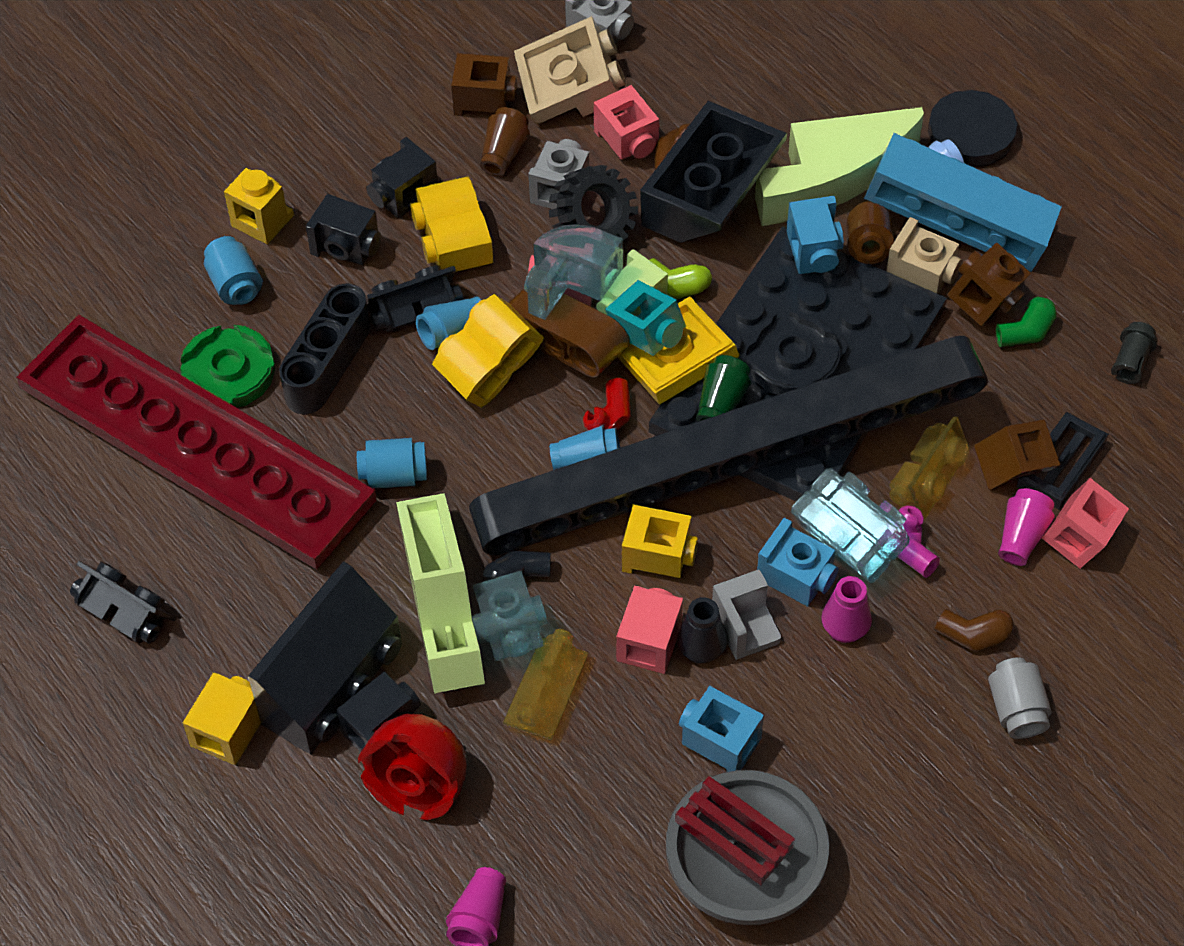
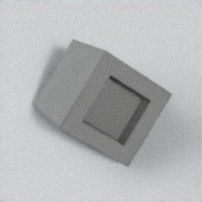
[712,569,781,660]

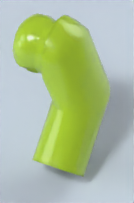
[649,258,712,299]

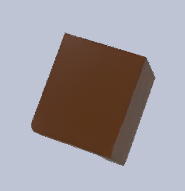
[974,419,1060,489]

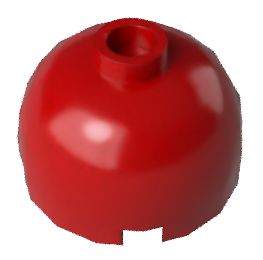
[358,714,467,820]

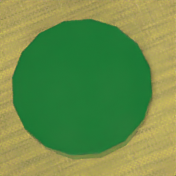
[180,325,275,408]

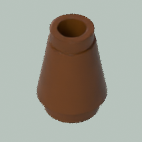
[480,107,530,176]

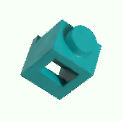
[605,280,686,356]

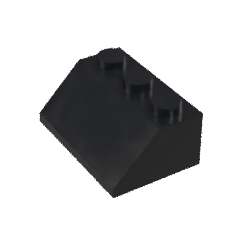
[640,101,787,243]
[248,561,402,755]

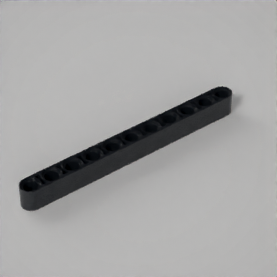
[469,336,989,555]

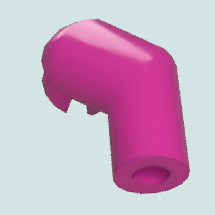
[890,506,940,578]

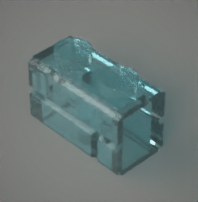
[791,468,910,583]

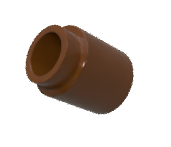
[846,201,894,264]

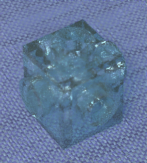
[472,571,548,661]

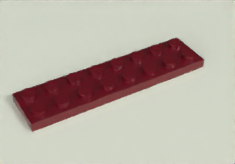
[16,314,377,570]

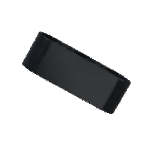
[279,283,370,415]

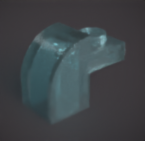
[524,225,623,320]

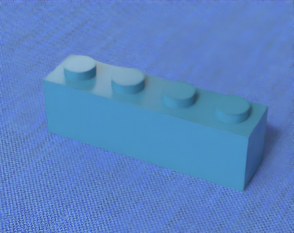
[864,133,1062,272]

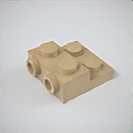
[514,16,627,124]

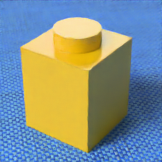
[183,672,261,766]

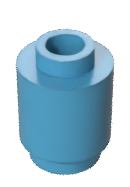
[204,236,263,305]
[357,438,427,489]

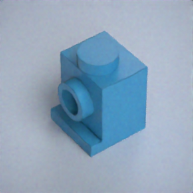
[786,196,844,274]
[757,518,838,607]
[679,686,764,772]

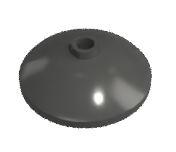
[666,770,829,925]

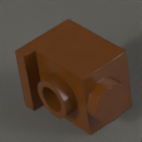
[451,53,518,116]

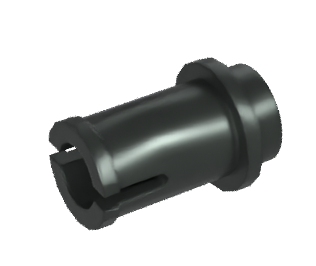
[1111,322,1158,384]

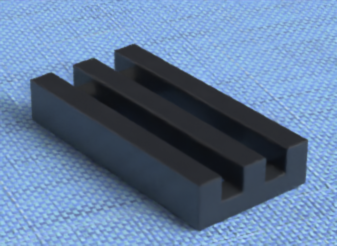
[1017,412,1109,510]

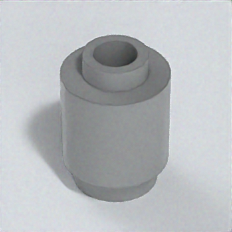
[988,657,1052,739]

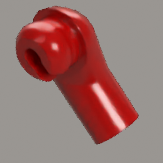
[583,378,631,430]

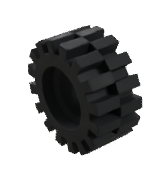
[548,165,638,250]

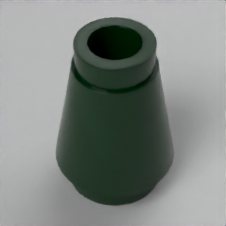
[696,355,751,422]

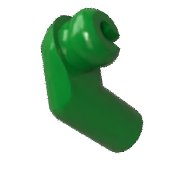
[996,297,1057,347]

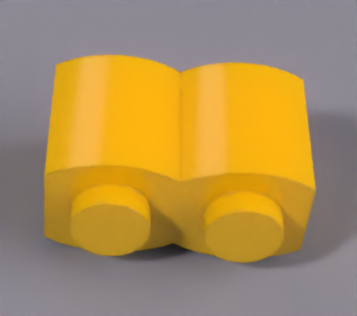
[410,176,493,272]
[432,294,544,408]

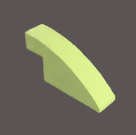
[755,107,924,226]
[396,493,485,693]

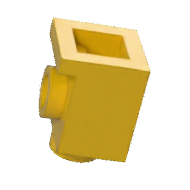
[224,168,294,245]
[622,505,699,578]

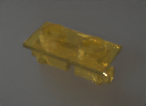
[889,416,969,519]
[503,629,588,740]

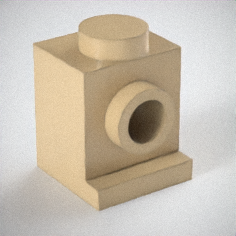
[887,217,962,294]

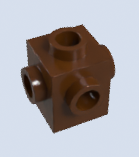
[947,242,1031,326]

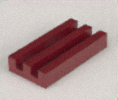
[675,776,795,886]

